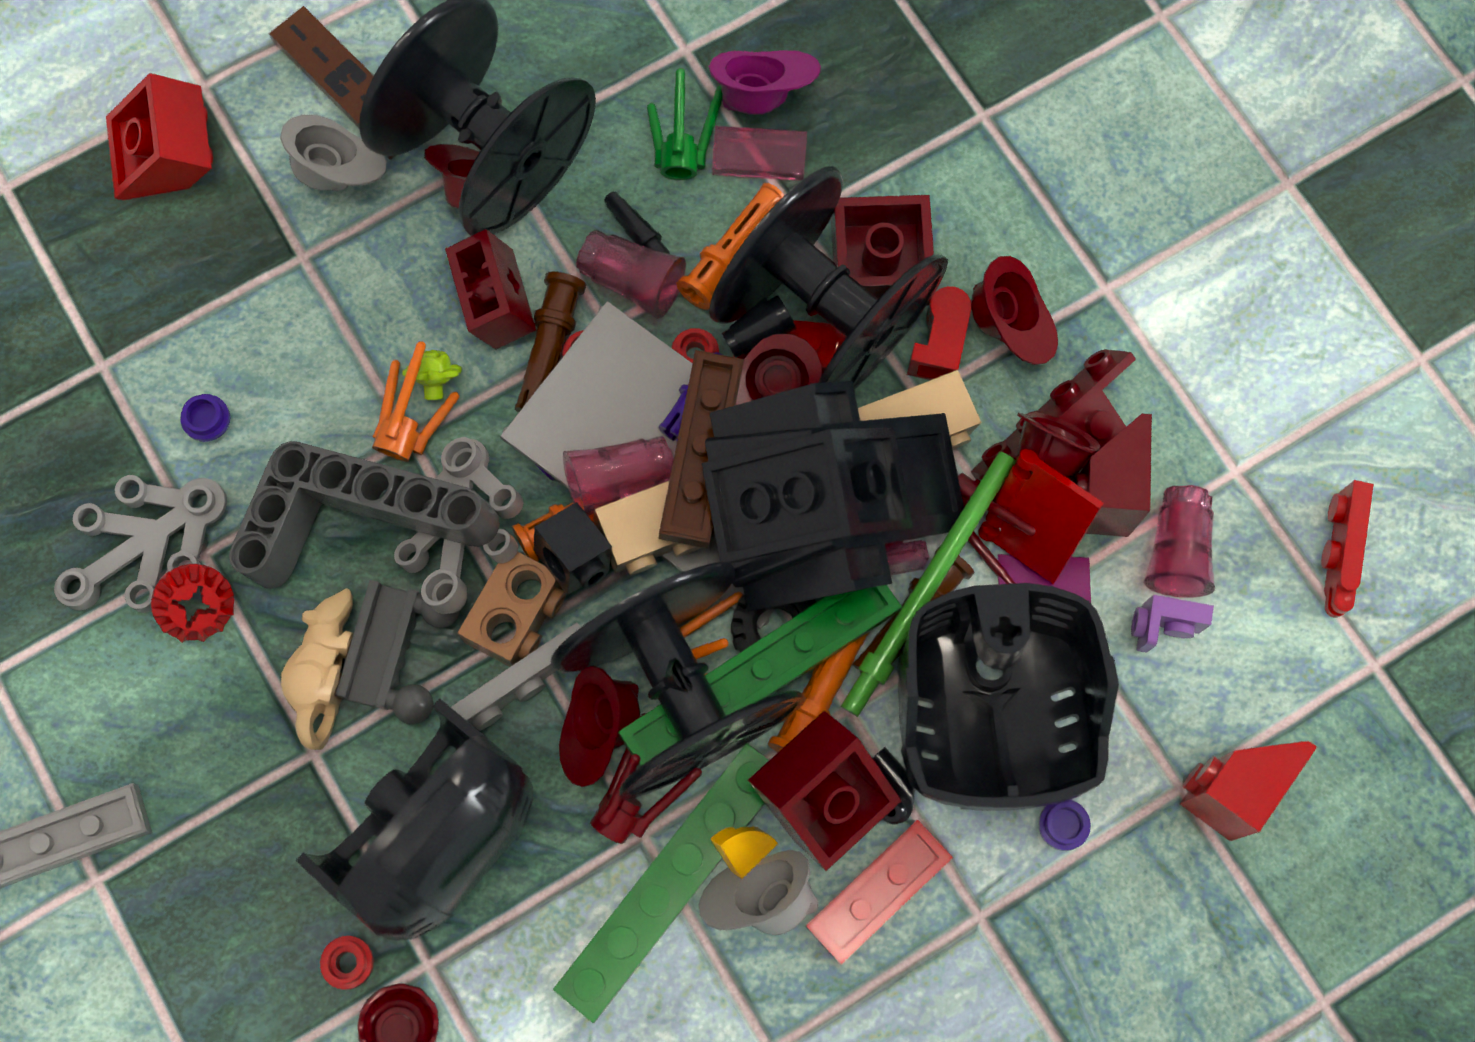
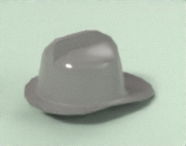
[280,115,387,191]
[699,850,818,936]

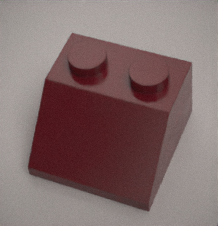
[1073,413,1152,537]

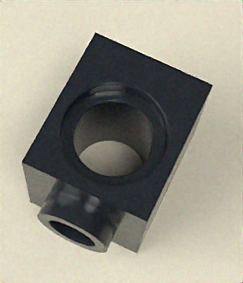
[533,502,612,595]

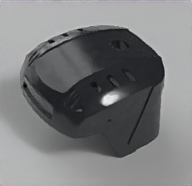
[897,583,1119,811]
[296,698,533,941]

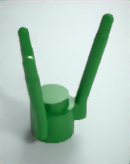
[647,68,723,180]

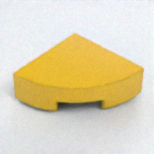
[710,826,778,879]

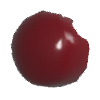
[358,983,439,1042]

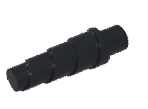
[604,191,670,264]

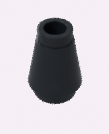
[721,295,797,358]

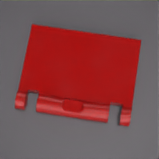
[978,449,1104,585]

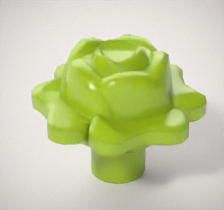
[402,350,462,400]

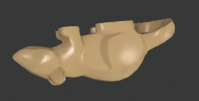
[281,588,353,750]

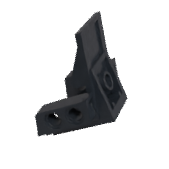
[701,380,964,612]

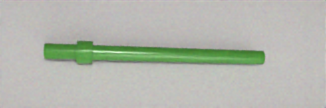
[841,452,1016,717]

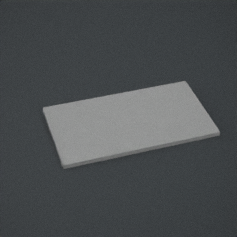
[500,301,775,629]

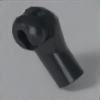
[873,747,915,824]

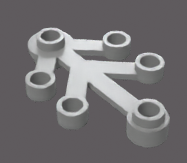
[394,437,524,614]
[54,475,227,613]

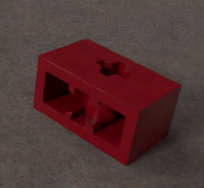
[445,229,536,349]

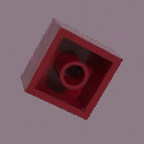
[831,195,934,306]
[748,710,901,871]

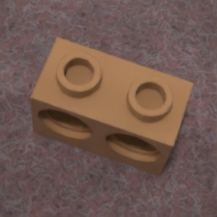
[458,551,566,667]

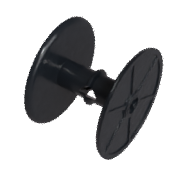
[359,0,596,235]
[709,166,948,390]
[551,562,806,800]

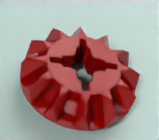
[151,564,234,643]

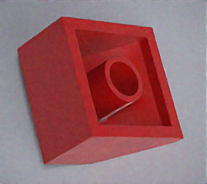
[106,73,213,200]
[1180,741,1317,841]

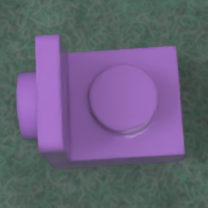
[1131,595,1214,653]

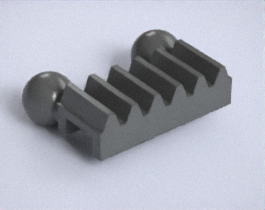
[335,580,461,725]

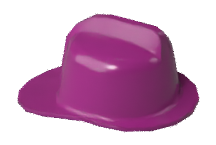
[709,50,821,114]

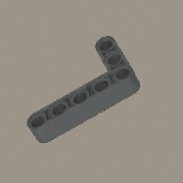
[229,441,500,589]

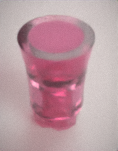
[576,230,686,319]
[563,436,674,516]
[1144,485,1215,598]

